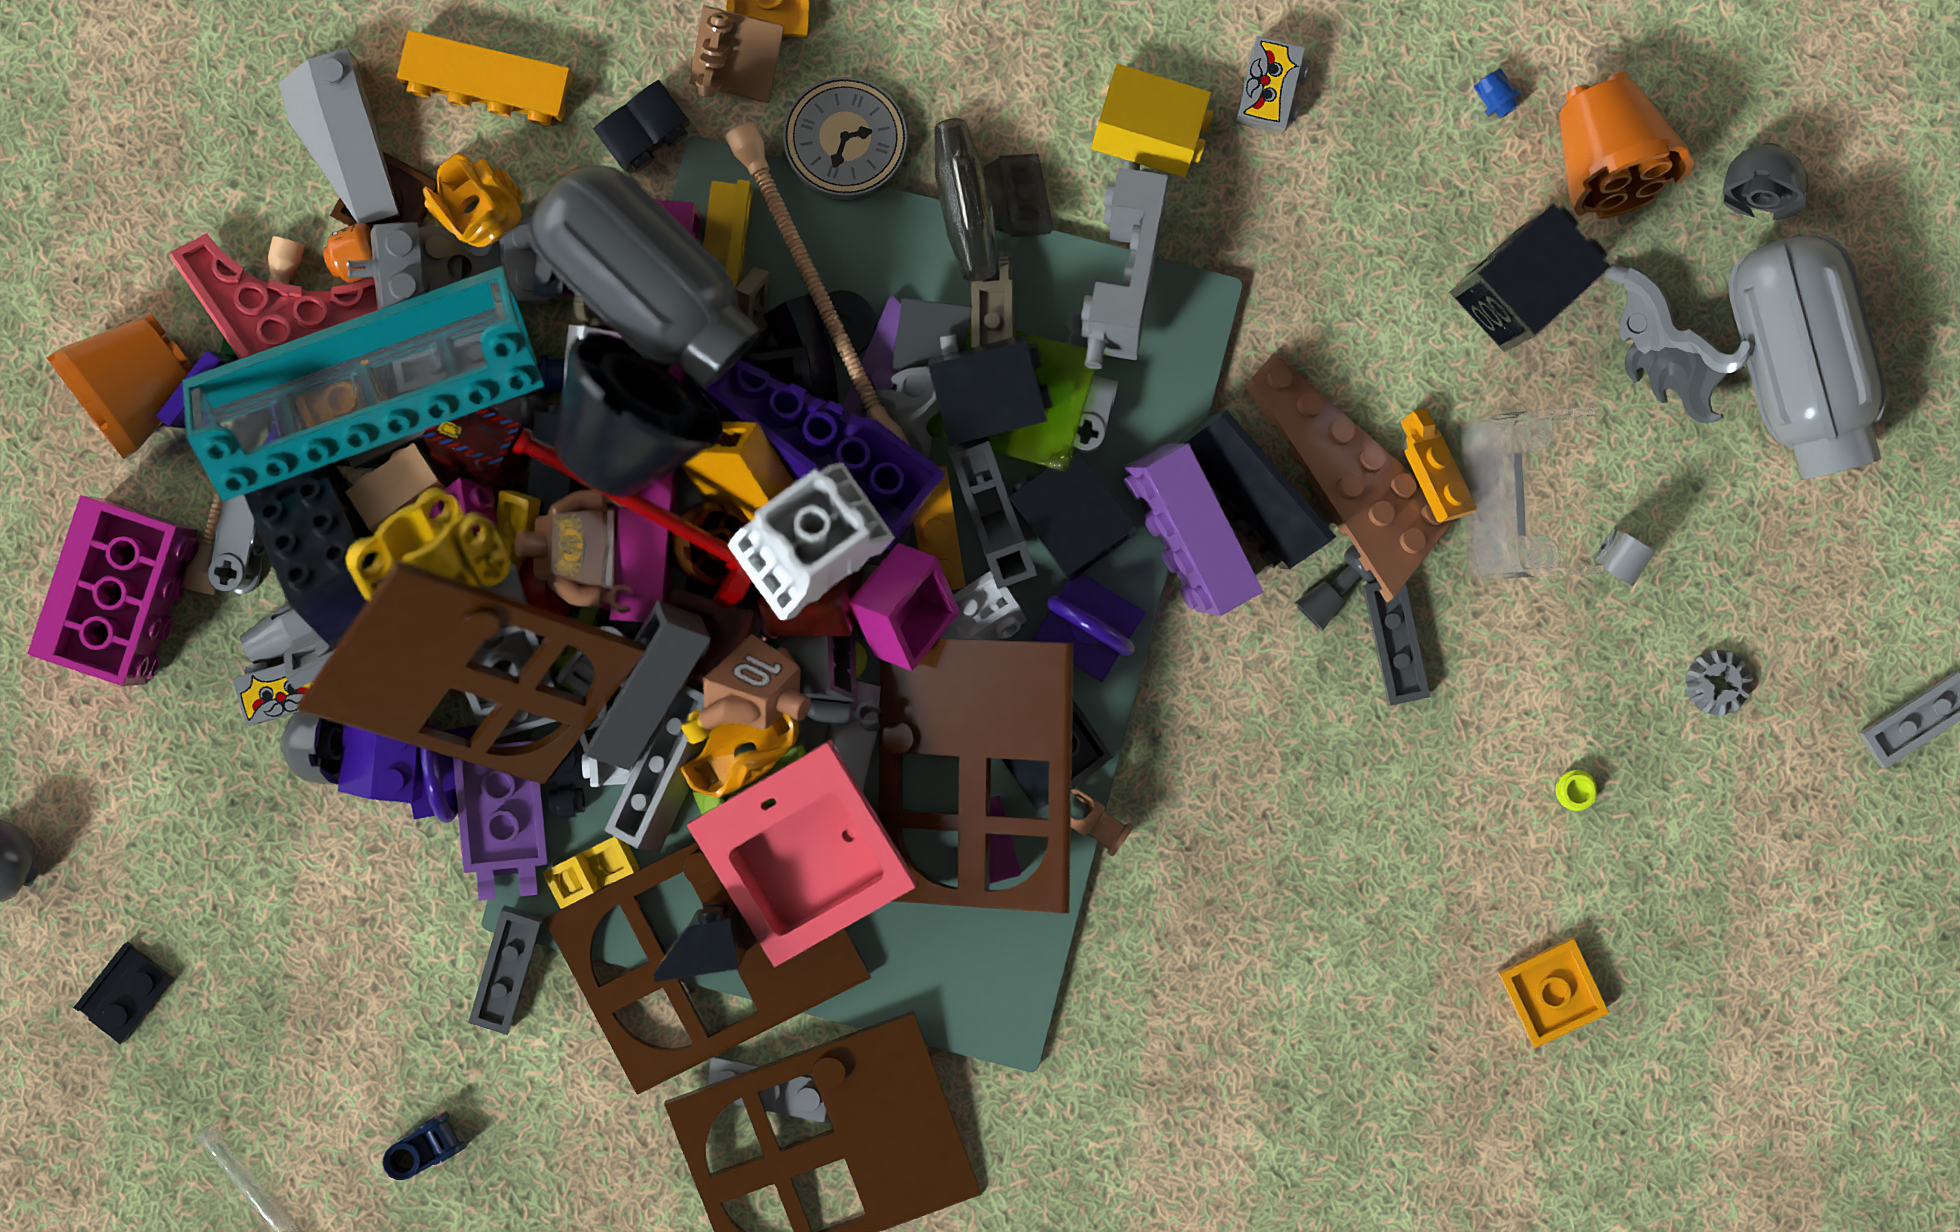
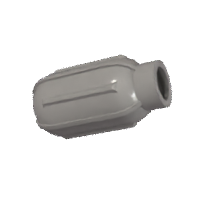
[1729,235,1886,480]

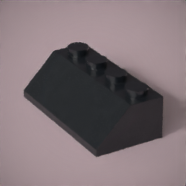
[1177,410,1336,569]

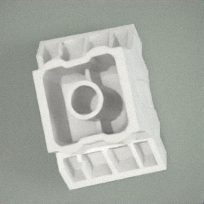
[728,462,895,621]

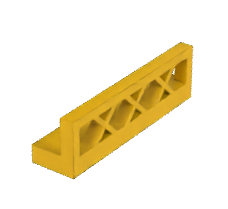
[703,179,754,288]

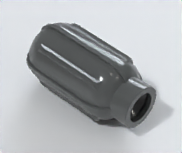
[528,164,761,390]

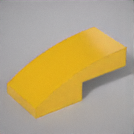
[480,490,541,572]
[542,836,640,909]

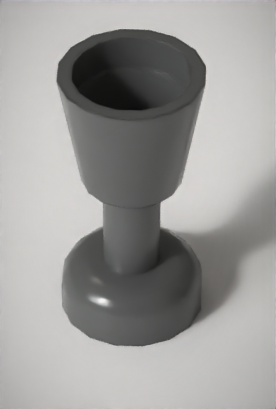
[1294,544,1376,631]

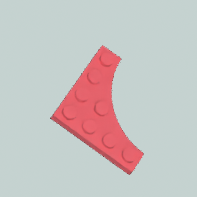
[170,233,377,359]

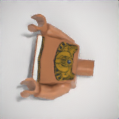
[514,489,634,614]

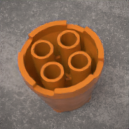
[1559,72,1694,219]
[47,313,192,460]

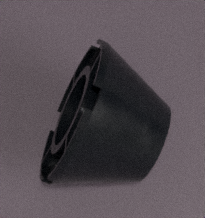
[554,332,723,498]

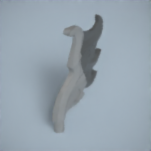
[1606,263,1754,424]

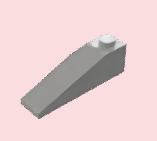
[278,48,400,225]

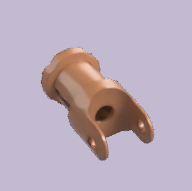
[1071,788,1134,857]

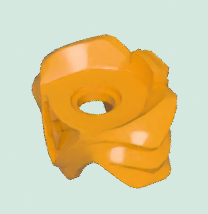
[423,153,525,247]
[681,713,799,797]

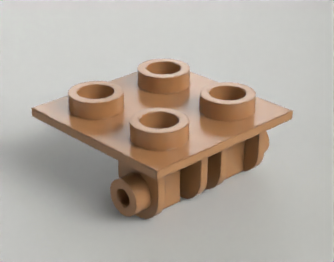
[689,5,784,103]

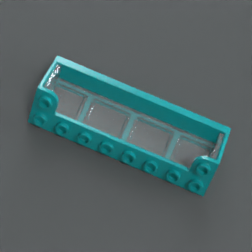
[182,266,544,502]

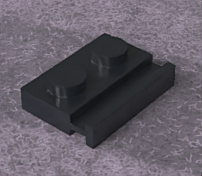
[73,942,175,1044]

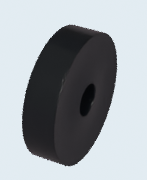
[815,290,876,358]

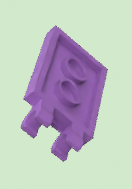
[453,741,547,901]

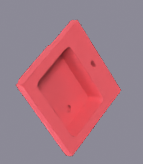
[687,740,918,967]

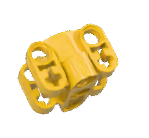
[346,487,510,601]

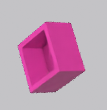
[849,543,960,671]

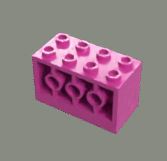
[27,495,199,686]

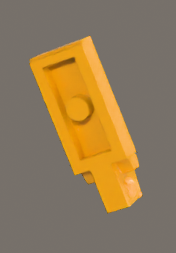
[1400,408,1477,523]

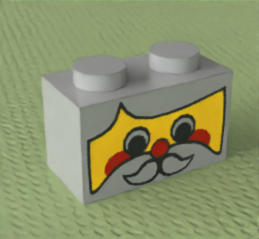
[1234,36,1309,134]
[232,656,312,726]

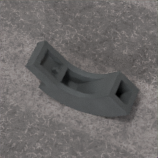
[947,437,1037,589]

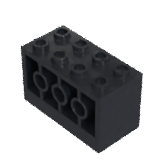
[1449,203,1611,352]
[244,463,382,649]

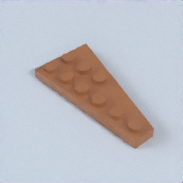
[1245,353,1455,603]

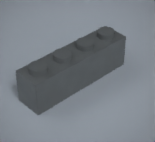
[580,600,711,771]

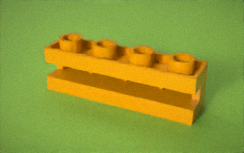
[396,30,574,127]

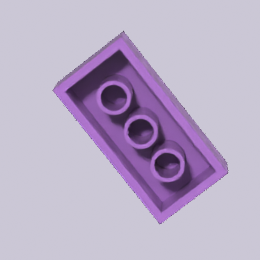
[1123,443,1264,616]

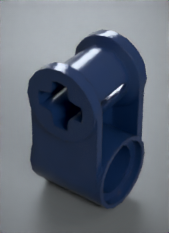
[383,1111,467,1180]

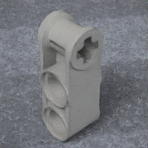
[208,495,266,594]

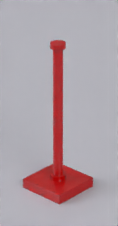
[512,428,752,609]

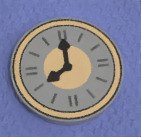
[783,77,907,200]

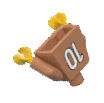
[681,634,811,743]

